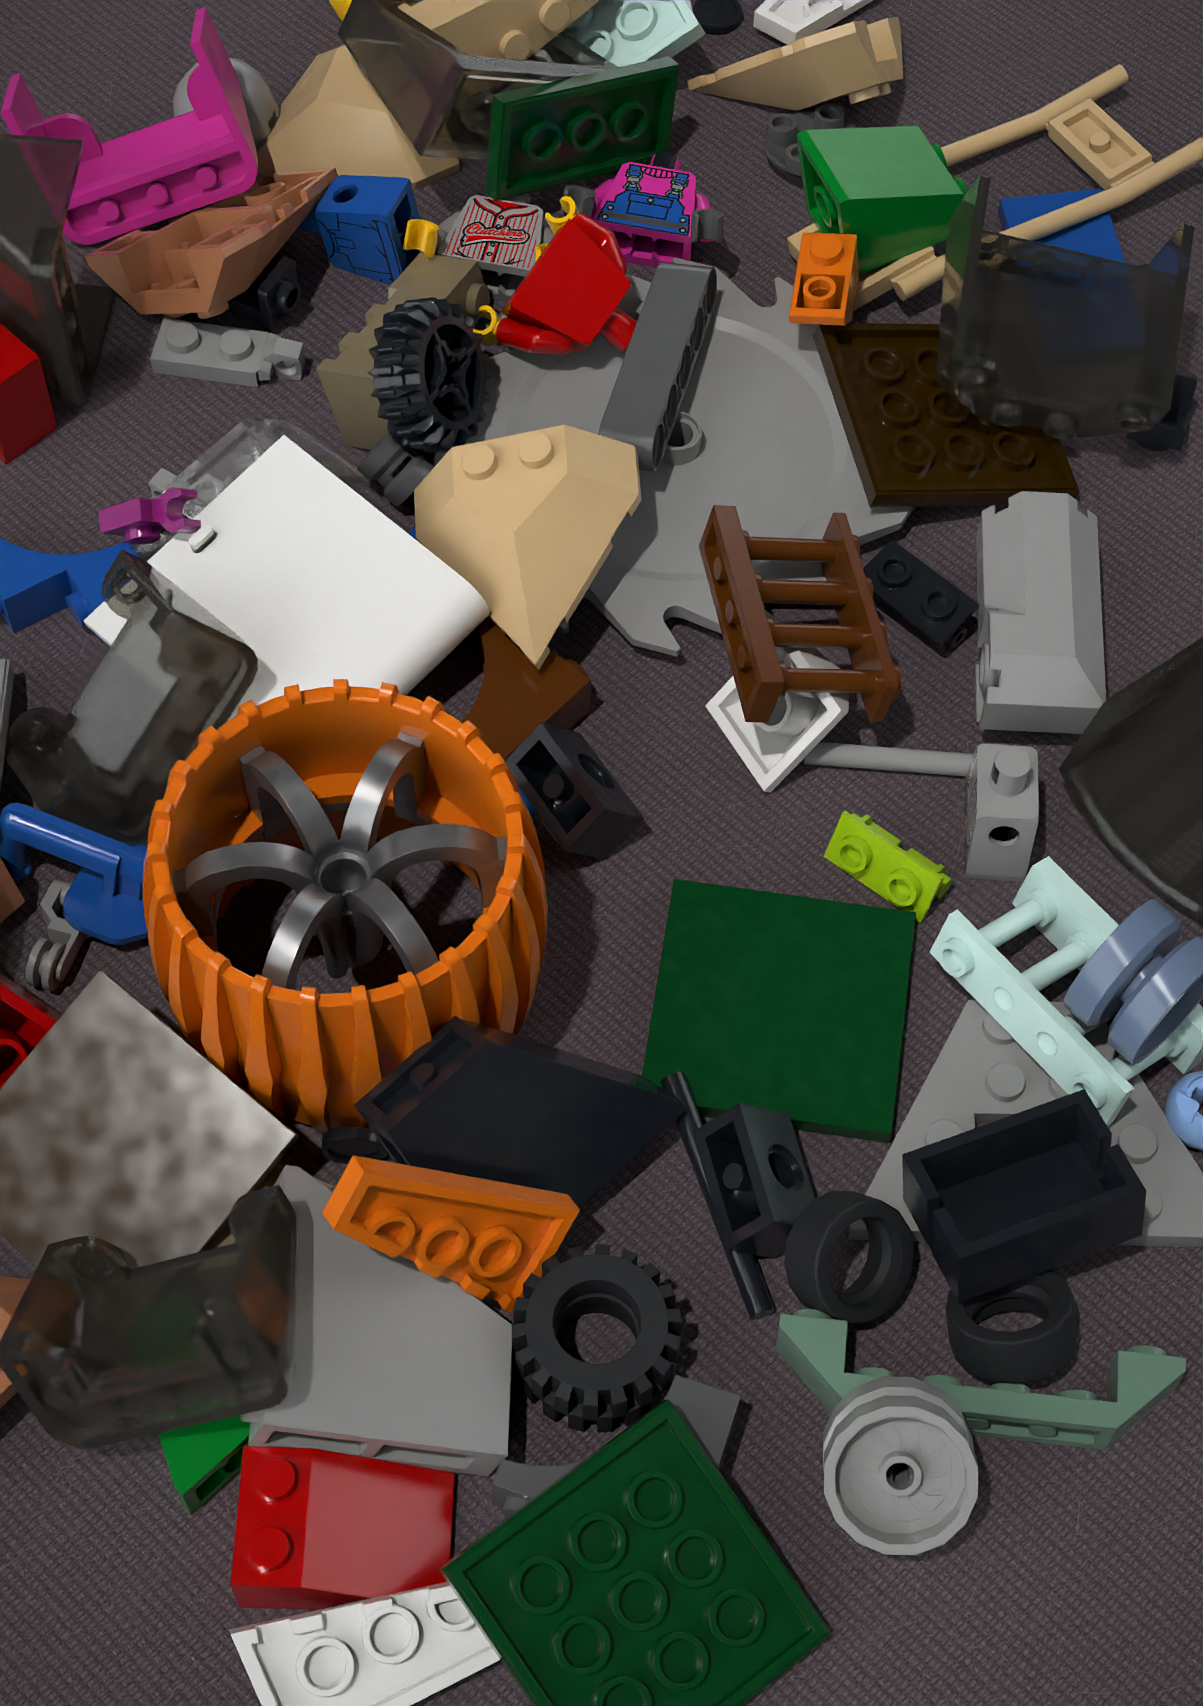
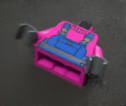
[559,152,724,268]

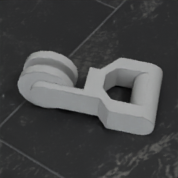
[25,879,92,992]

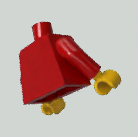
[473,196,637,356]

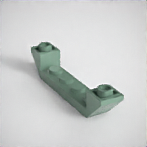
[775,1309,1186,1450]

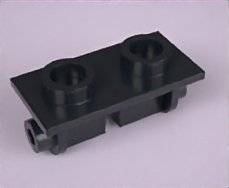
[863,540,979,647]

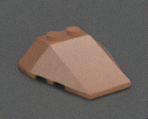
[85,167,338,319]

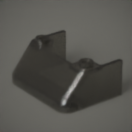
[0,134,115,407]

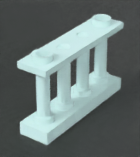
[930,856,1203,1126]

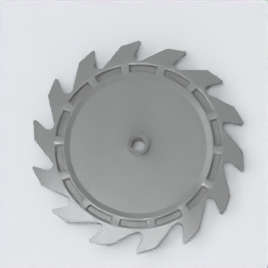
[434,257,915,657]

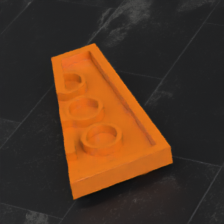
[322,1155,580,1314]

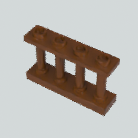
[699,505,901,722]

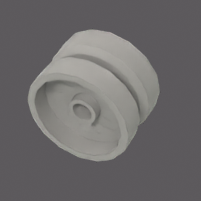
[823,1376,978,1555]

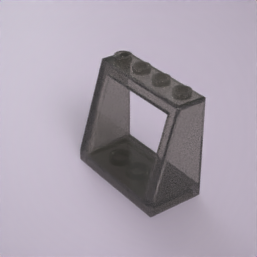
[337,0,618,160]

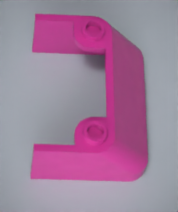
[0,6,258,245]

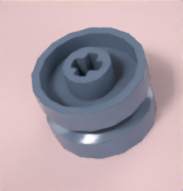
[1063,898,1203,1065]

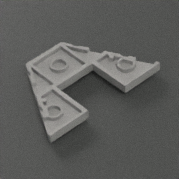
[848,1000,1203,1247]

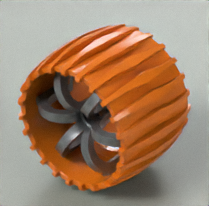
[142,679,548,1133]

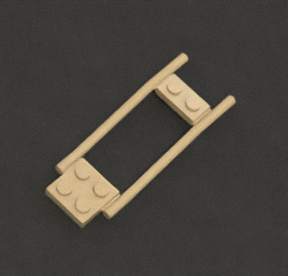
[787,64,1203,310]

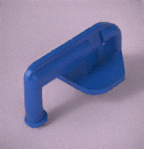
[0,803,148,945]

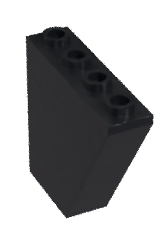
[354,1016,686,1208]

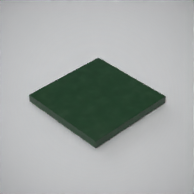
[642,879,916,1143]
[439,1399,832,1706]

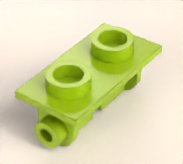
[823,810,953,923]

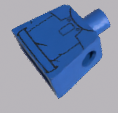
[300,175,422,285]

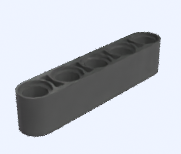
[598,262,717,472]

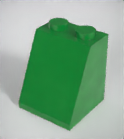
[796,126,970,275]

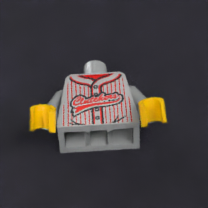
[403,193,554,302]

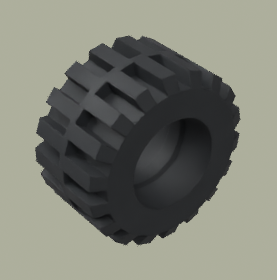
[512,1244,682,1432]

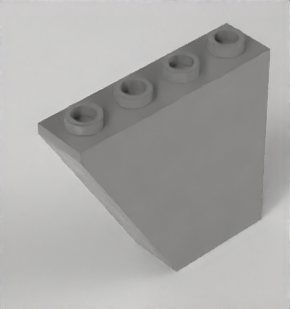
[240,1165,512,1477]

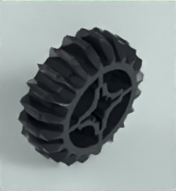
[367,297,492,453]

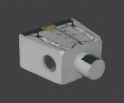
[965,743,1039,882]

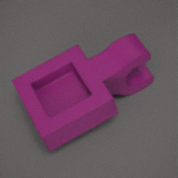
[98,487,201,545]

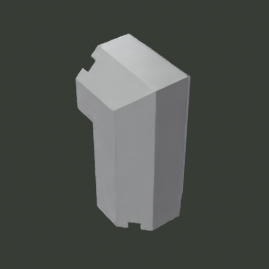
[974,491,1107,735]

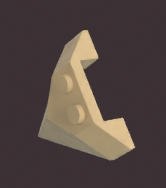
[687,17,903,111]
[255,30,460,190]
[414,424,642,670]

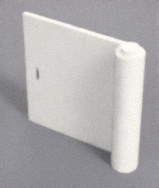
[83,435,490,730]

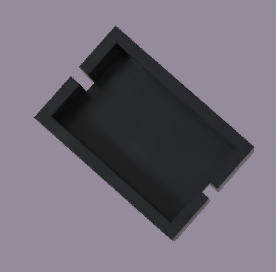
[902,1089,1146,1303]

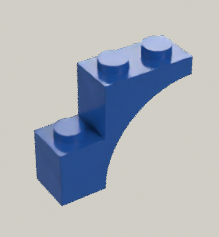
[0,538,144,643]

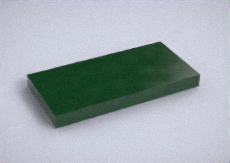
[485,56,679,201]

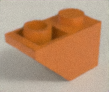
[789,232,859,326]

